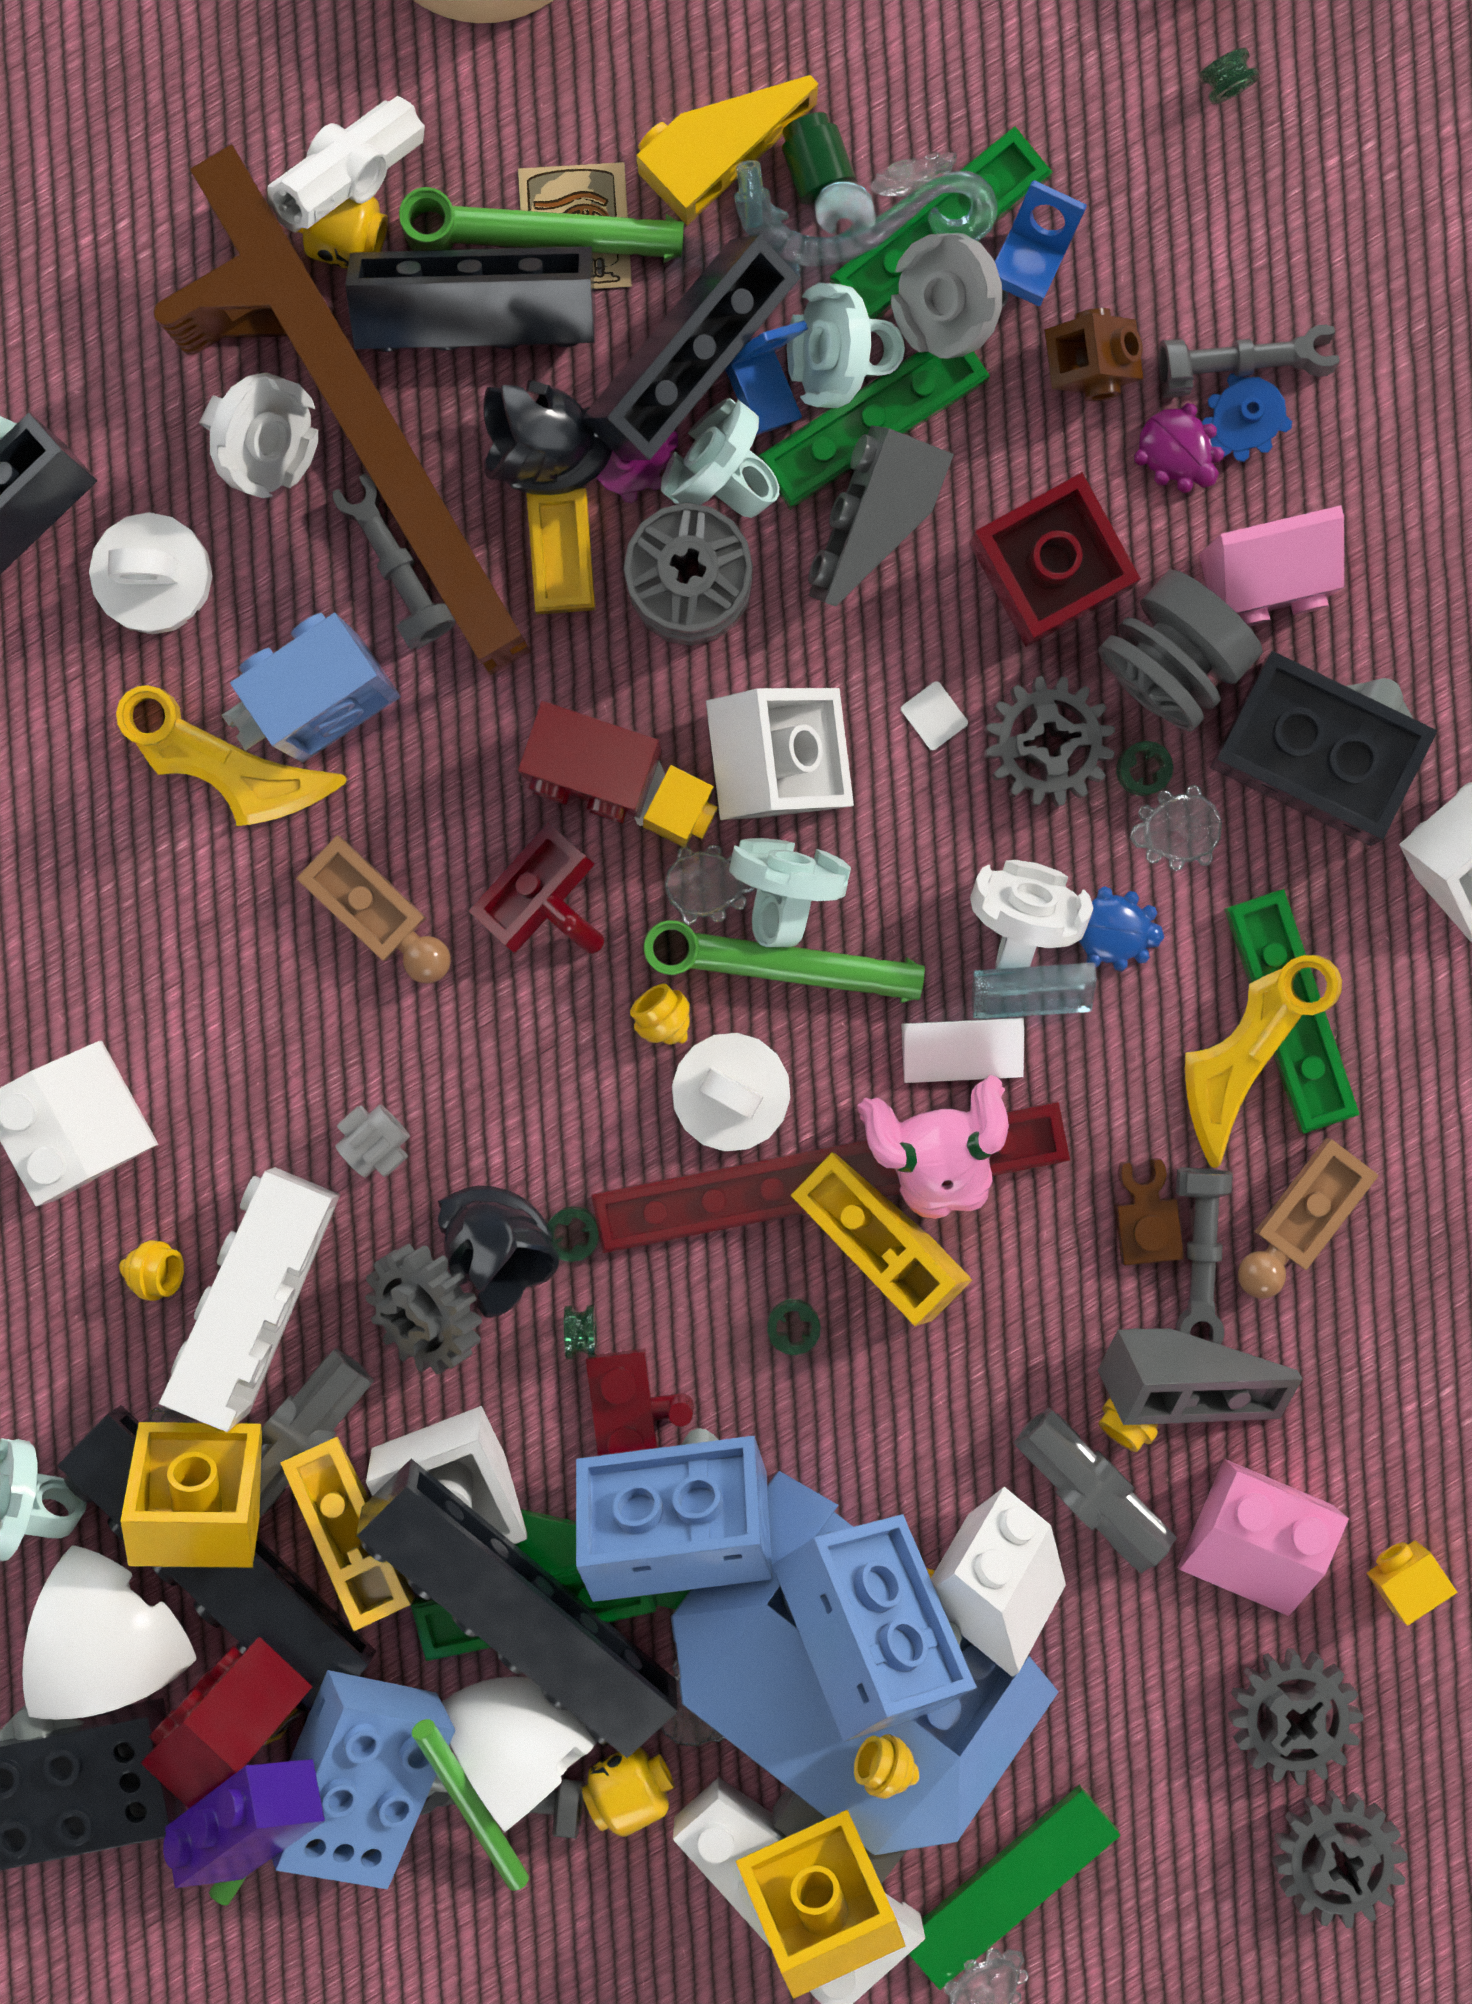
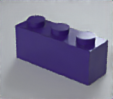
[163,1759,325,1888]

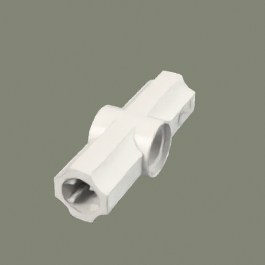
[267,96,425,233]

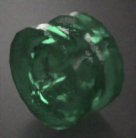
[1198,47,1261,105]
[1116,741,1174,797]
[548,1206,600,1262]
[767,1298,821,1355]
[564,1304,597,1359]

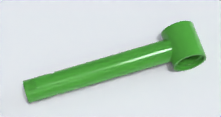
[399,187,684,263]
[643,920,925,1004]

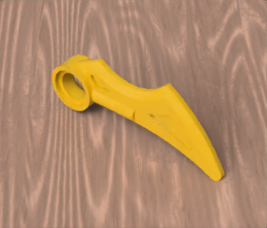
[116,685,347,826]
[1185,955,1342,1168]

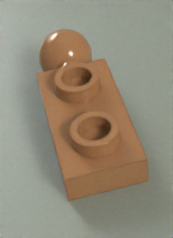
[296,835,451,984]
[1238,1138,1379,1299]

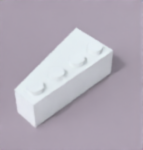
[159,1167,341,1432]
[673,1777,925,2004]

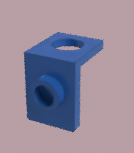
[995,180,1087,306]
[725,320,808,435]

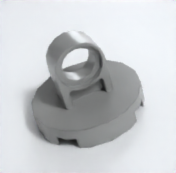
[891,233,1008,359]

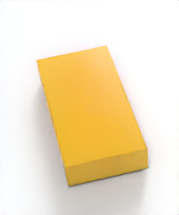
[526,488,596,615]

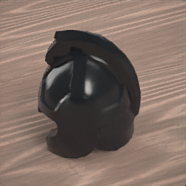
[483,380,612,495]
[438,1185,560,1318]

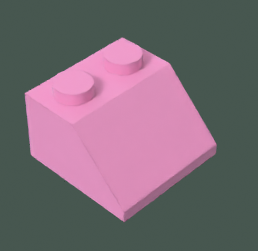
[1199,505,1344,627]
[1178,1459,1349,1616]

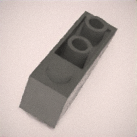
[808,425,954,606]

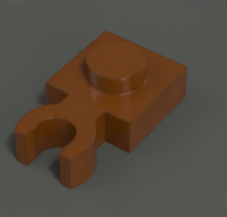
[1114,1158,1184,1266]

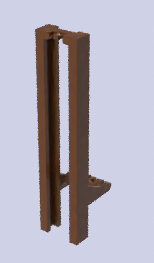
[153,144,531,675]

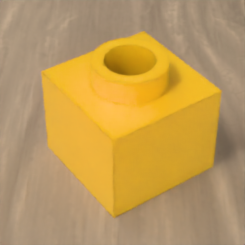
[643,765,718,848]
[1366,1540,1458,1626]

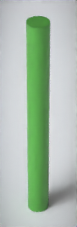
[412,1719,529,1891]

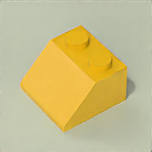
[120,1422,262,1568]
[736,1809,906,1999]

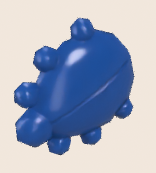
[1202,373,1292,462]
[1079,886,1164,972]

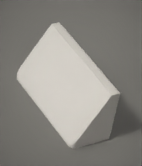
[901,1018,1024,1083]

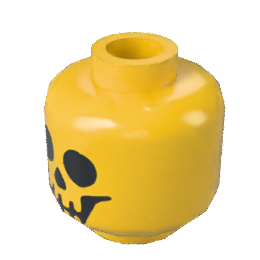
[297,196,388,269]
[582,1747,675,1837]

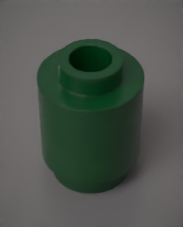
[781,112,857,210]

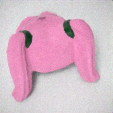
[857,1075,1009,1219]

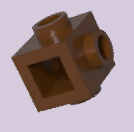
[1044,308,1144,401]

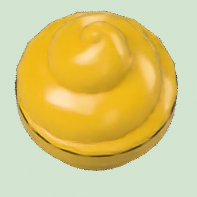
[630,984,690,1045]
[119,1240,184,1301]
[1098,1398,1158,1452]
[854,1734,919,1799]

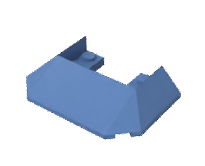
[671,1471,1059,1855]

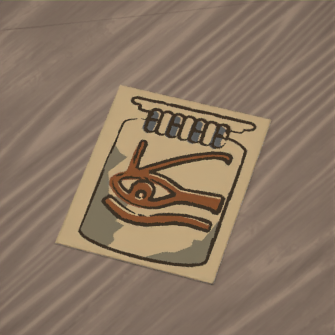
[518,162,632,289]

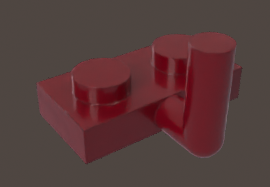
[469,823,604,954]
[586,1349,694,1456]

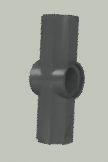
[259,1348,375,1519]
[1013,1407,1177,1574]

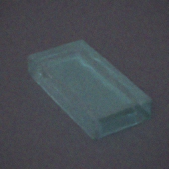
[971,963,1097,1019]

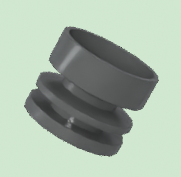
[624,503,753,646]
[1098,569,1263,732]

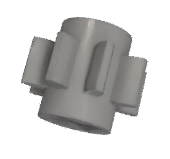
[335,1104,410,1178]

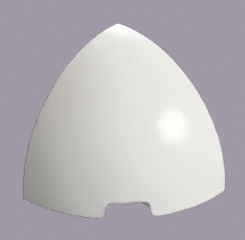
[22,1545,197,1720]
[442,1677,597,1832]

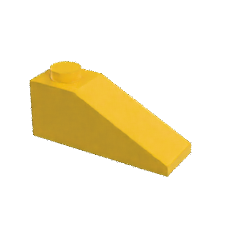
[636,75,818,226]
[791,1153,972,1326]
[280,1436,415,1631]

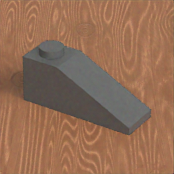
[1098,1328,1303,1425]

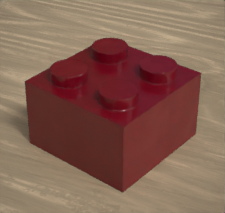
[969,472,1141,647]
[518,700,662,824]
[140,1637,312,1808]

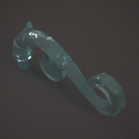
[734,160,997,276]

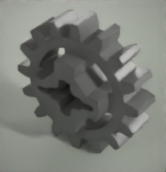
[984,676,1115,807]
[365,1244,482,1374]
[1228,1648,1363,1785]
[1272,1790,1408,1928]

